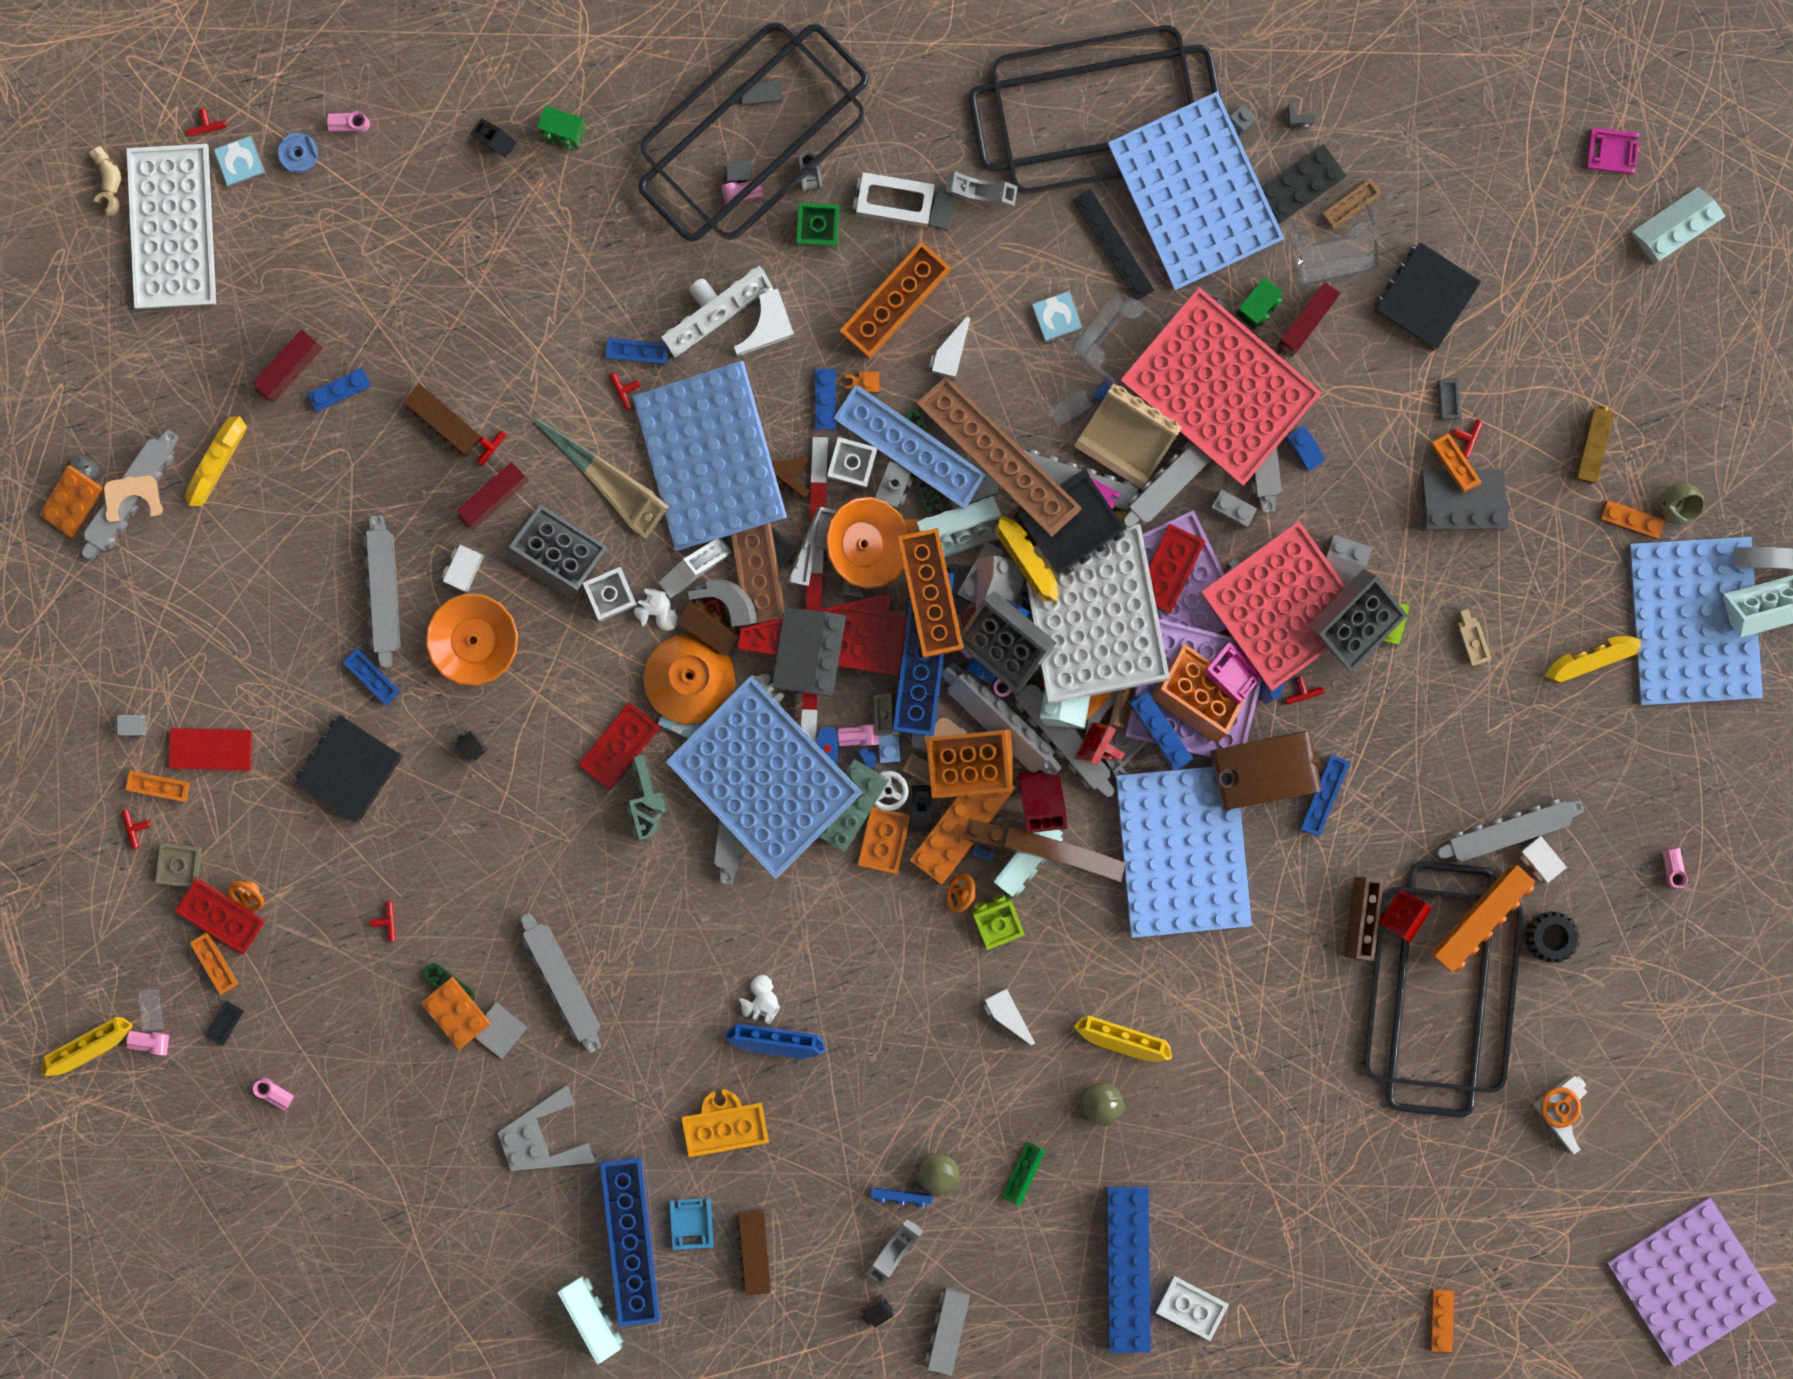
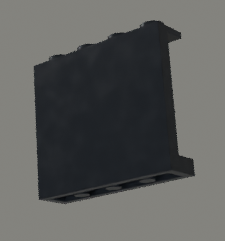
[1374,242,1482,351]
[1018,468,1127,576]
[295,715,404,823]

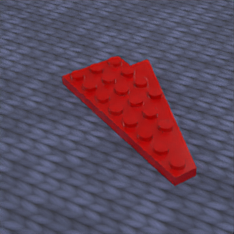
[738,594,908,677]

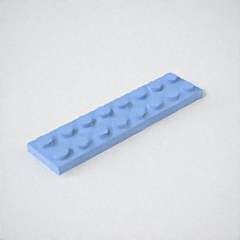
[834,385,988,508]

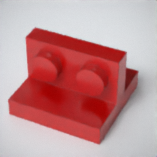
[1075,722,1125,765]
[1379,889,1432,943]

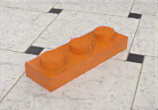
[1431,434,1482,493]
[1600,500,1665,539]
[125,770,191,802]
[190,933,239,995]
[1431,1289,1454,1352]

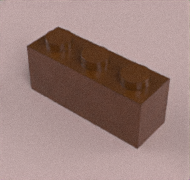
[676,599,741,656]

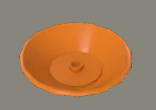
[826,497,910,589]
[426,594,518,686]
[643,633,736,725]

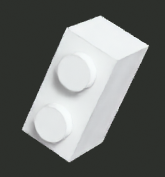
[442,545,484,592]
[1519,836,1567,883]

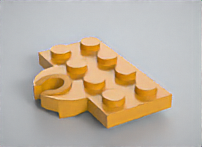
[682,1089,769,1157]

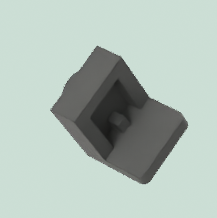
[1229,104,1257,137]
[1284,104,1315,130]

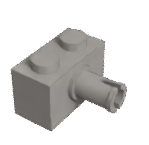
[875,461,914,509]

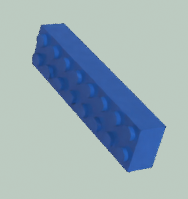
[893,573,954,737]
[600,1156,661,1327]
[1106,1186,1151,1353]

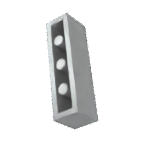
[925,1287,970,1376]

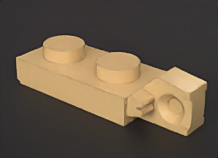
[1458,609,1491,666]

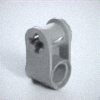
[799,151,823,192]

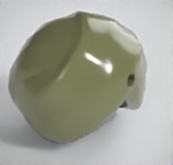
[1660,481,1704,525]
[1082,1083,1125,1126]
[917,1153,960,1197]

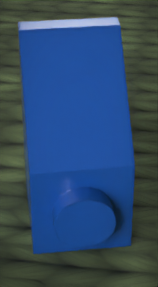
[1285,425,1325,472]

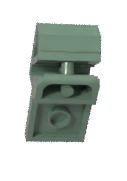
[627,755,668,840]
[819,759,889,852]

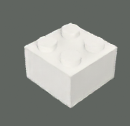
[827,437,877,489]
[583,567,638,622]

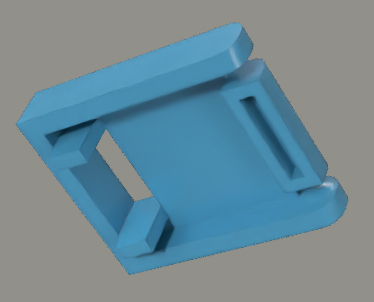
[670,1198,714,1250]

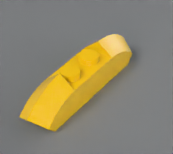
[184,416,247,506]
[995,515,1057,602]
[1545,636,1641,683]
[1073,1015,1172,1062]
[41,1017,133,1076]

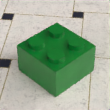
[537,105,587,150]
[797,202,840,249]
[1236,277,1283,329]

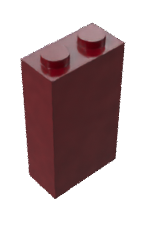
[1277,282,1341,357]
[253,329,323,402]
[457,462,529,529]
[1019,771,1068,833]

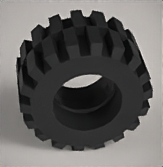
[1525,911,1581,963]

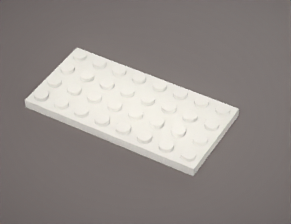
[127,144,216,309]

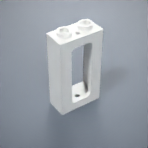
[853,172,935,227]

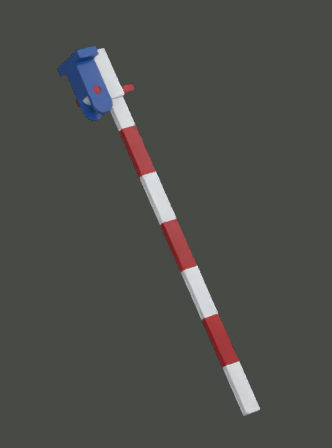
[801,437,839,766]

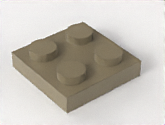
[155,843,202,887]

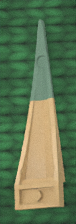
[535,419,669,539]

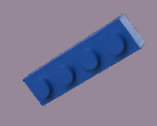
[1300,754,1350,837]

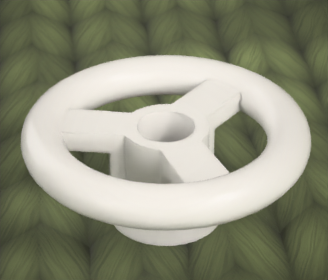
[874,771,909,811]

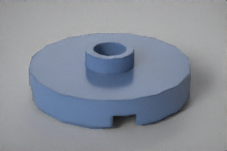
[277,132,319,173]

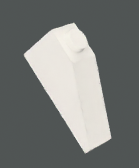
[929,317,970,379]
[983,988,1035,1045]

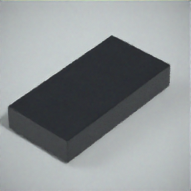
[206,1000,245,1046]

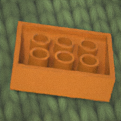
[1151,644,1246,743]
[926,729,1013,798]

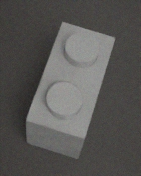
[1210,490,1257,528]

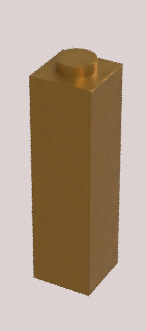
[1574,406,1615,485]

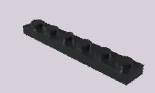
[1073,188,1154,302]

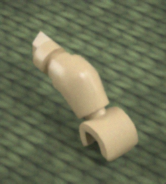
[89,146,121,216]

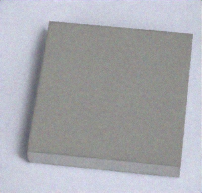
[475,1002,528,1059]

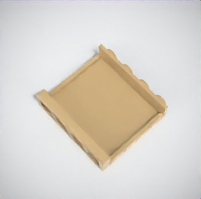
[1074,384,1182,489]

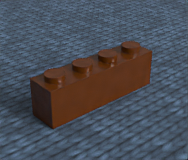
[403,383,481,456]
[1344,877,1384,961]
[736,1209,771,1295]

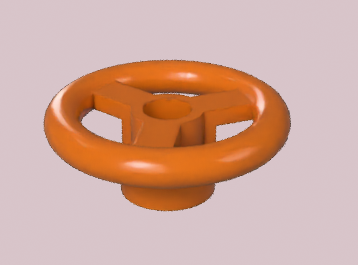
[946,874,976,913]
[227,881,264,911]
[1540,1087,1581,1128]

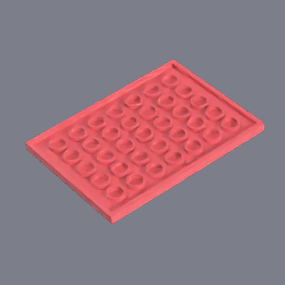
[1120,287,1321,486]

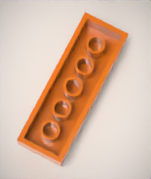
[840,241,951,360]
[898,528,964,658]
[910,785,1016,884]
[1429,865,1536,972]

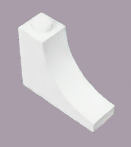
[734,287,794,356]
[658,538,732,598]
[1533,1075,1587,1154]

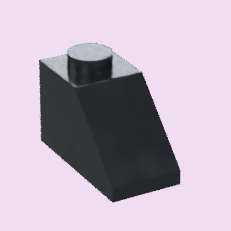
[470,118,517,158]
[455,731,488,763]
[911,785,932,832]
[862,1294,894,1328]

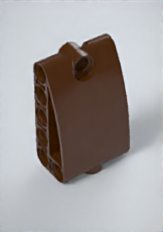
[1210,731,1322,810]

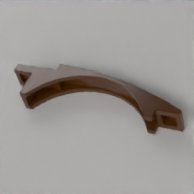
[771,456,810,499]
[964,819,1125,883]

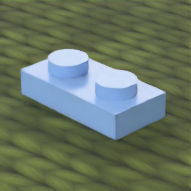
[878,735,900,763]

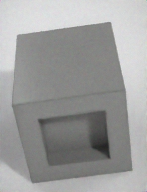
[114,715,146,736]

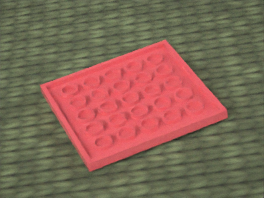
[1200,521,1346,691]

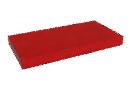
[1149,523,1206,614]
[578,702,661,790]
[169,728,252,771]
[174,877,266,955]

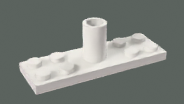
[662,266,772,358]

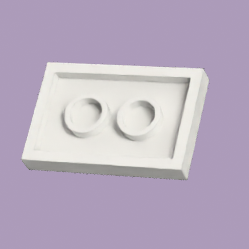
[1156,1276,1229,1341]

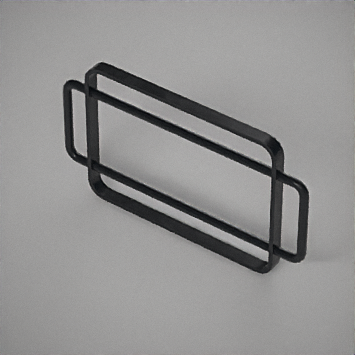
[638,23,869,242]
[969,25,1222,194]
[1364,861,1523,1118]

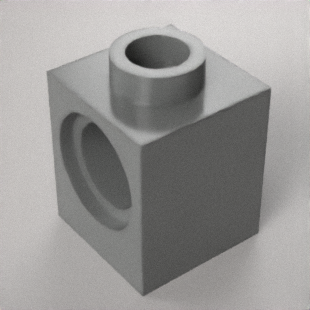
[723,160,752,183]

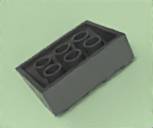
[1422,469,1508,531]
[505,505,608,601]
[1307,569,1408,673]
[960,591,1057,693]
[772,608,846,698]

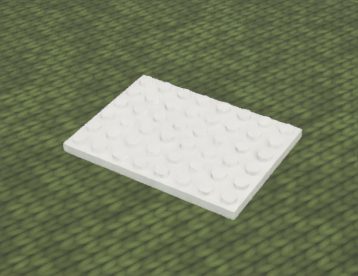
[1026,524,1170,704]

